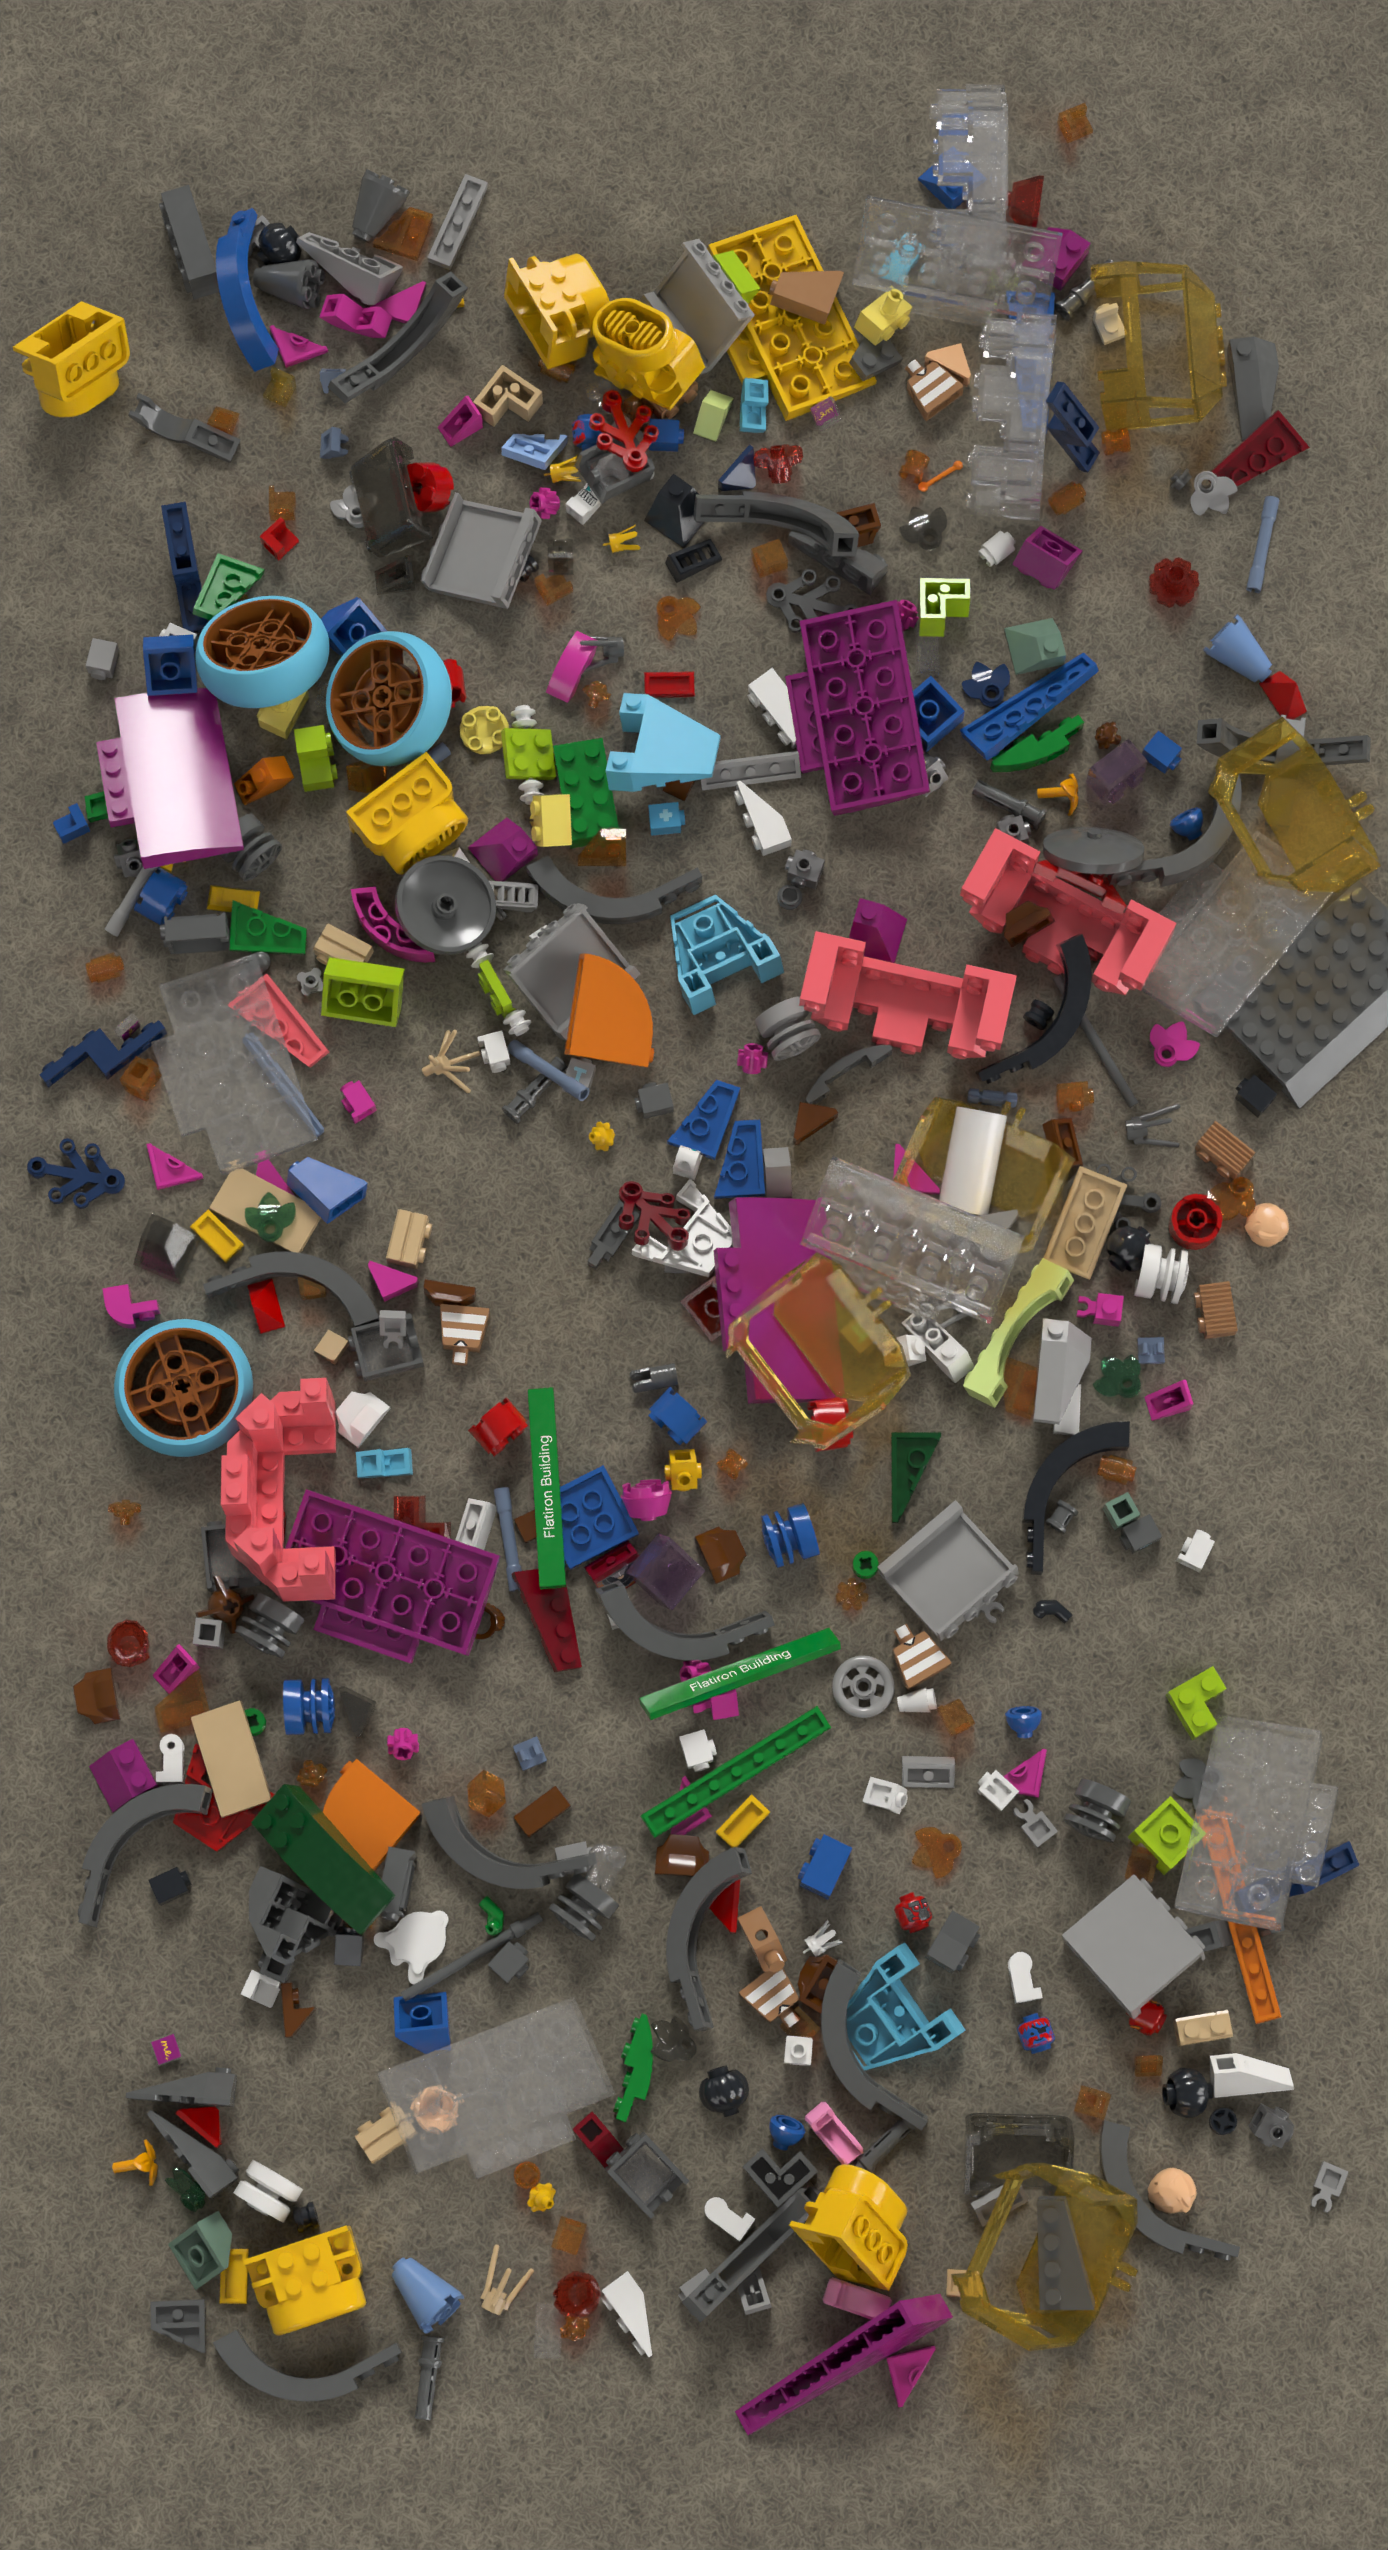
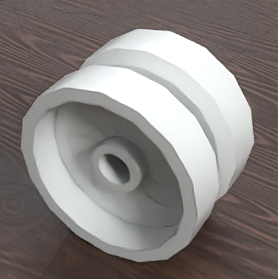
[233,2160,303,2223]

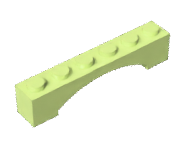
[963,1258,1074,1408]

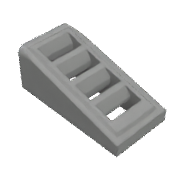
[489,881,538,912]

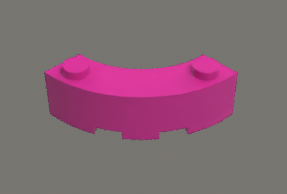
[351,887,435,963]

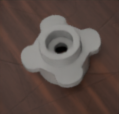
[297,968,323,996]

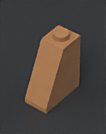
[768,271,844,325]

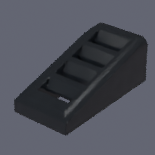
[665,539,722,583]

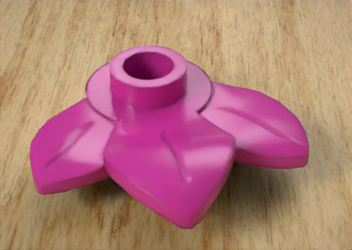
[1150,1021,1200,1067]

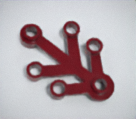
[618,1181,690,1251]

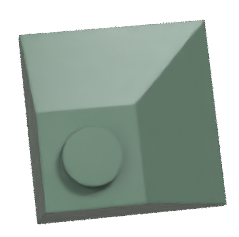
[1004,618,1066,675]
[168,2211,232,2290]

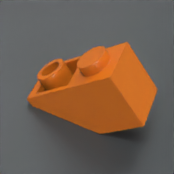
[234,756,294,805]

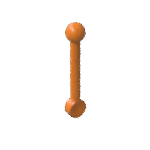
[918,460,963,492]

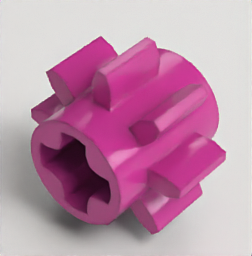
[529,487,560,519]
[898,600,919,631]
[737,1043,768,1074]
[679,1660,712,1682]
[387,1728,419,1760]

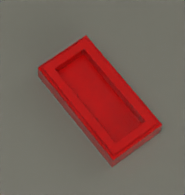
[644,671,695,698]

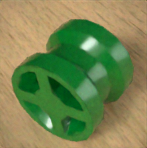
[852,1551,879,1579]
[245,1708,266,1736]

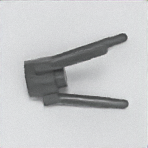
[570,635,624,673]
[1125,1104,1180,1147]

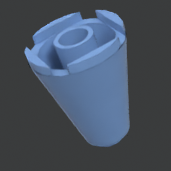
[1203,614,1272,683]
[392,2258,464,2334]

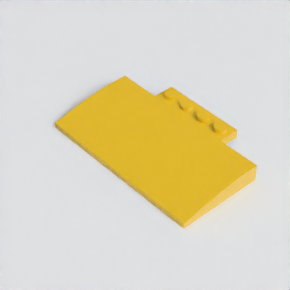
[707,215,877,421]

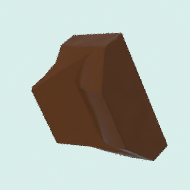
[837,503,881,547]
[1004,901,1055,947]
[424,1279,476,1306]
[695,1526,747,1584]
[73,1668,121,1725]
[655,1834,709,1877]
[797,1954,838,2014]

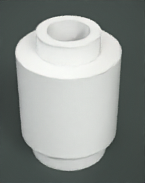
[978,531,1016,567]

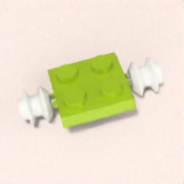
[501,705,556,805]
[466,942,531,1036]

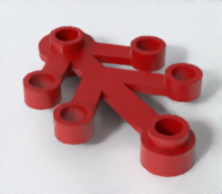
[589,390,659,472]

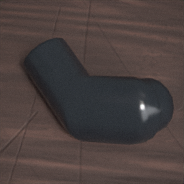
[1033,1600,1073,1624]

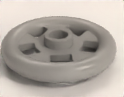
[832,1656,895,1718]

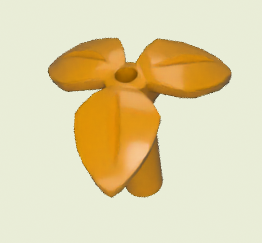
[1037,773,1078,816]
[112,2139,158,2186]

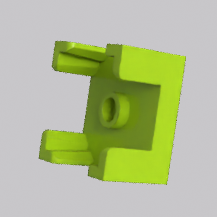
[1128,1796,1207,1875]

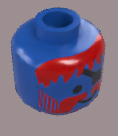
[572,414,604,451]
[1017,2013,1055,2054]

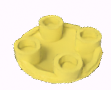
[460,706,509,754]

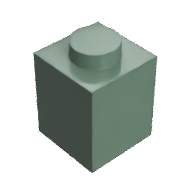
[1103,1492,1141,1531]

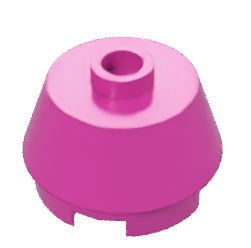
[621,1479,672,1521]

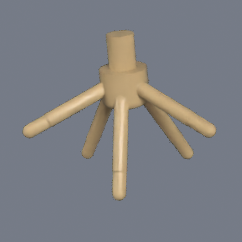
[422,1030,481,1093]

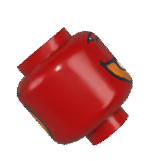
[1126,1999,1167,2036]

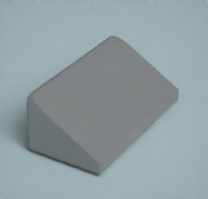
[902,1756,955,1788]

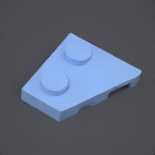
[501,434,568,470]

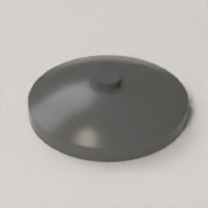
[1043,827,1144,874]
[395,855,496,955]

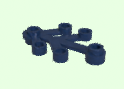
[27,1138,125,1209]

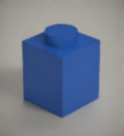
[649,419,684,452]
[1141,731,1182,774]

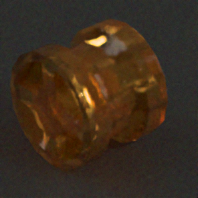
[716,1448,749,1481]
[514,2162,541,2189]

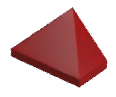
[1259,671,1307,720]
[247,1279,285,1334]
[709,1879,741,1934]
[175,2107,222,2148]

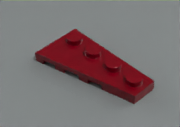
[1208,410,1310,487]
[511,1569,582,1672]

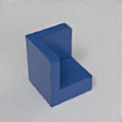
[53,803,90,844]

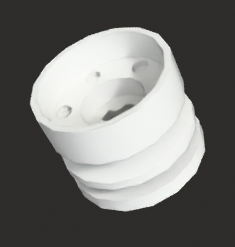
[1134,1244,1189,1304]

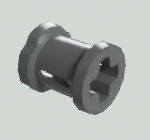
[1045,1500,1079,1534]

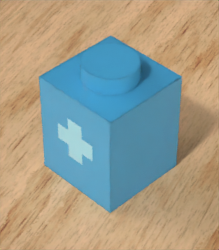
[648,802,685,836]

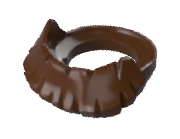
[475,1603,505,1639]

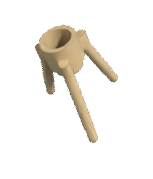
[481,2244,534,2315]

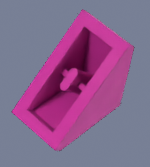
[438,396,483,447]
[368,1261,419,1302]
[1144,1380,1193,1421]
[152,1644,200,1695]

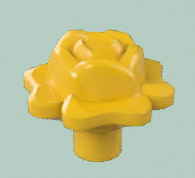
[589,1122,615,1151]
[527,2183,556,2212]

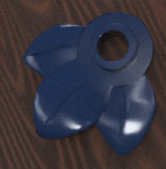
[962,662,1010,707]

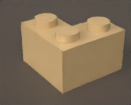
[473,365,543,427]

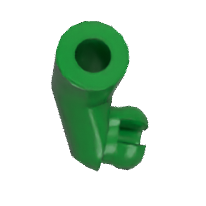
[478,1896,504,1936]

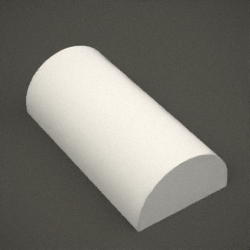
[938,1107,1007,1215]

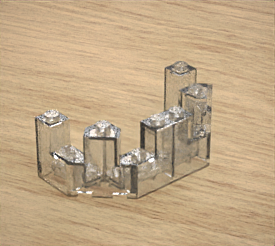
[928,84,1008,286]
[966,312,1057,521]

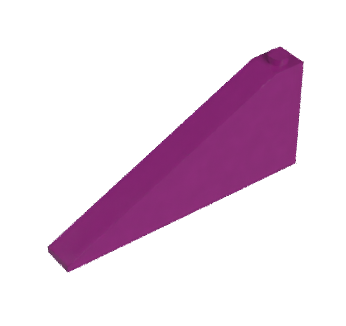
[735,2294,953,2435]

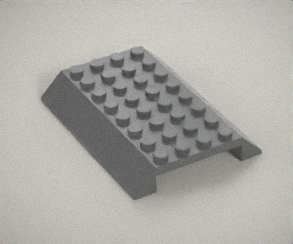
[1193,869,1388,1109]

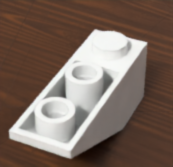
[747,668,796,749]
[734,781,792,856]
[902,1307,975,1383]
[1210,2053,1294,2098]
[601,2271,652,2357]

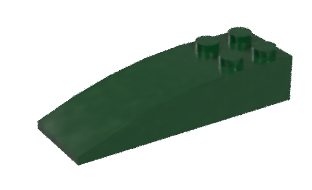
[251,1784,395,1935]

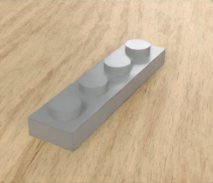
[427,174,488,270]
[700,751,801,790]

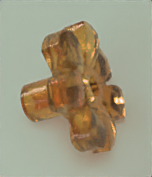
[108,1499,141,1525]
[835,1578,869,1611]

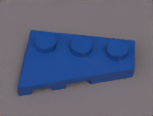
[667,1080,740,1160]
[714,1119,765,1199]

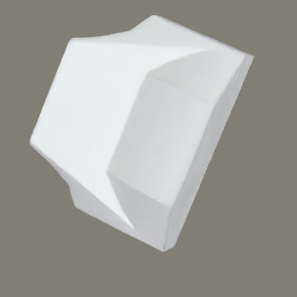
[335,1391,391,1448]

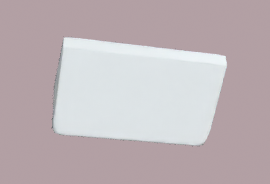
[1053,1384,1081,1435]
[455,1498,497,1550]

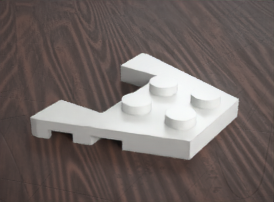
[632,1179,733,1277]

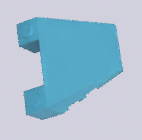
[606,693,721,792]
[670,895,784,1015]
[846,1942,966,2070]

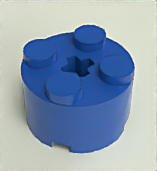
[134,867,188,925]
[648,1387,707,1445]

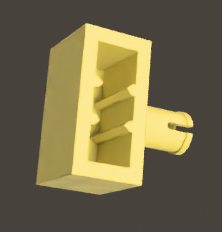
[854,288,912,346]
[257,690,309,740]
[530,794,572,847]

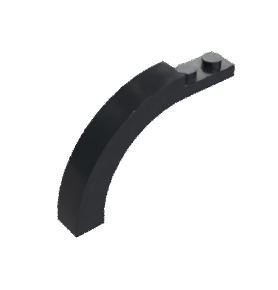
[975,934,1092,1084]
[1022,1421,1130,1575]

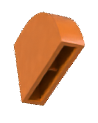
[564,953,654,1067]
[323,1759,422,1871]

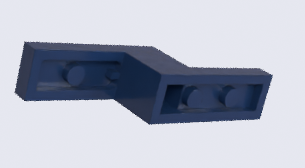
[1045,381,1100,473]
[161,501,208,634]
[39,1020,167,1088]
[1231,1841,1359,1918]

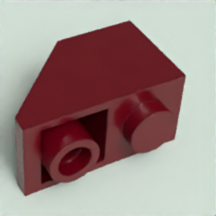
[572,2111,624,2168]

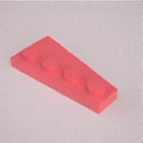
[228,974,330,1068]

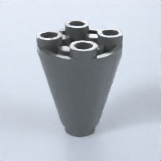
[352,169,410,243]
[253,259,325,309]

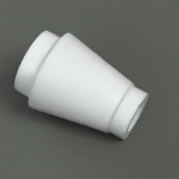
[897,1687,937,1713]

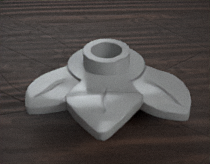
[1190,471,1238,516]
[330,484,379,528]

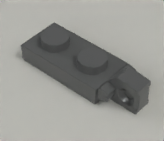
[587,1200,641,1270]

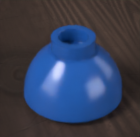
[1170,807,1204,841]
[1005,1706,1042,1738]
[769,2115,806,2150]

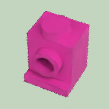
[340,1080,377,1124]

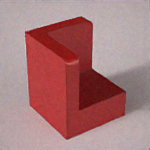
[260,517,299,561]

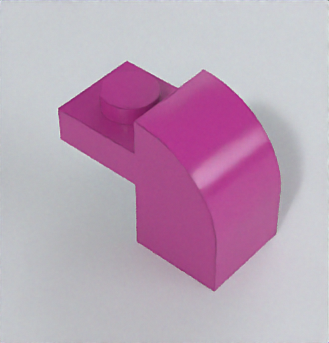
[102,1284,160,1329]

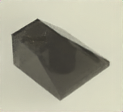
[133,1213,201,1285]

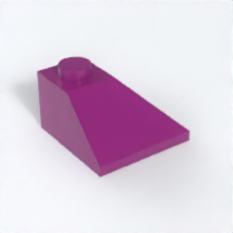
[468,817,538,882]
[849,898,907,963]

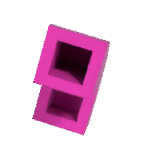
[319,294,393,338]
[546,631,597,703]

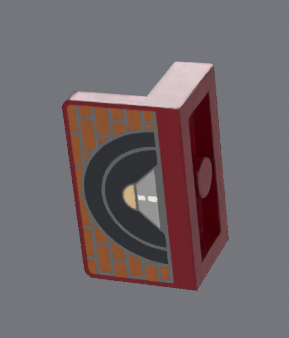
[584,1540,649,1589]

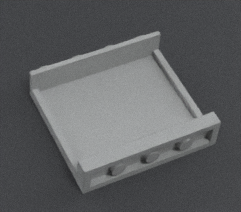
[639,239,755,375]
[421,492,542,609]
[503,903,640,1040]
[877,1500,1019,1641]
[1062,1874,1206,2020]

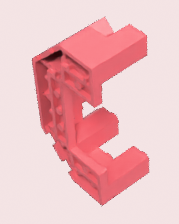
[960,828,1177,995]
[799,931,1017,1059]
[221,1378,336,1602]

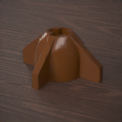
[196,1575,254,1634]

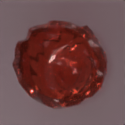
[107,1619,150,1667]
[553,2271,601,2318]

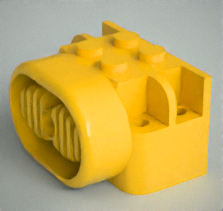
[504,254,610,369]
[592,298,705,411]
[13,301,130,417]
[346,752,468,875]
[789,2164,908,2291]
[243,2225,366,2336]

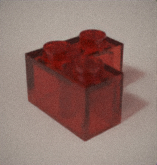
[394,1495,451,1539]

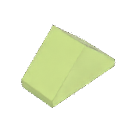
[693,390,734,442]

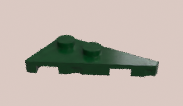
[891,1432,941,1523]

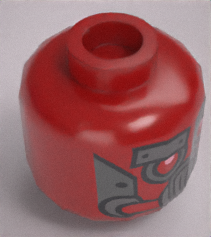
[894,1892,932,1934]

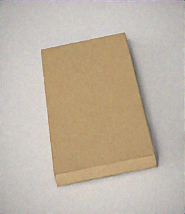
[209,1165,321,1253]
[1043,1166,1127,1280]
[191,1700,272,1818]

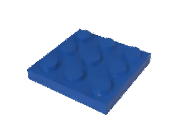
[560,1465,639,1570]

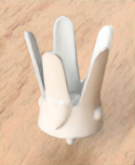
[803,1920,843,1957]

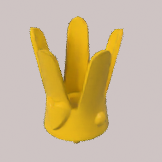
[544,456,581,483]
[603,524,640,553]

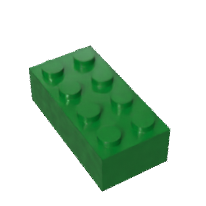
[553,738,620,849]

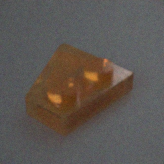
[373,207,433,261]
[578,828,626,866]
[1004,1357,1037,1420]
[154,1670,210,1733]

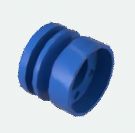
[761,1503,820,1568]
[283,1678,335,1735]

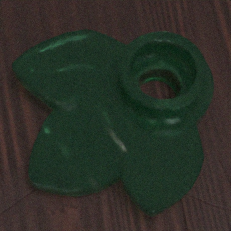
[245,1192,296,1242]
[1093,1355,1141,1398]
[165,2167,206,2212]

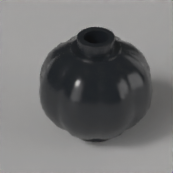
[257,223,302,265]
[1106,1226,1151,1272]
[699,2065,749,2117]
[1162,2068,1213,2118]

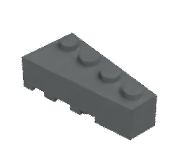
[1037,2196,1096,2310]

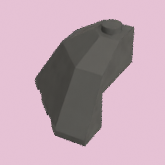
[249,1866,345,1965]

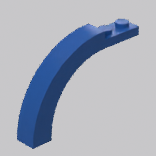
[216,208,279,372]

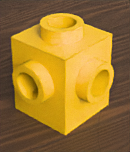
[664,1449,702,1491]

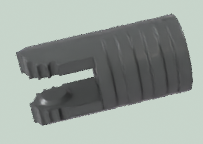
[629,1363,679,1393]

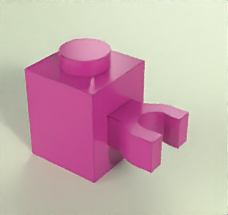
[1076,1293,1124,1327]
[693,1689,739,1720]

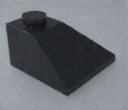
[644,473,704,548]

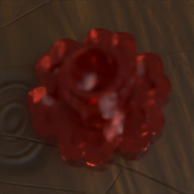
[753,444,803,484]
[1148,557,1200,608]

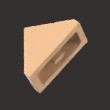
[924,343,971,387]

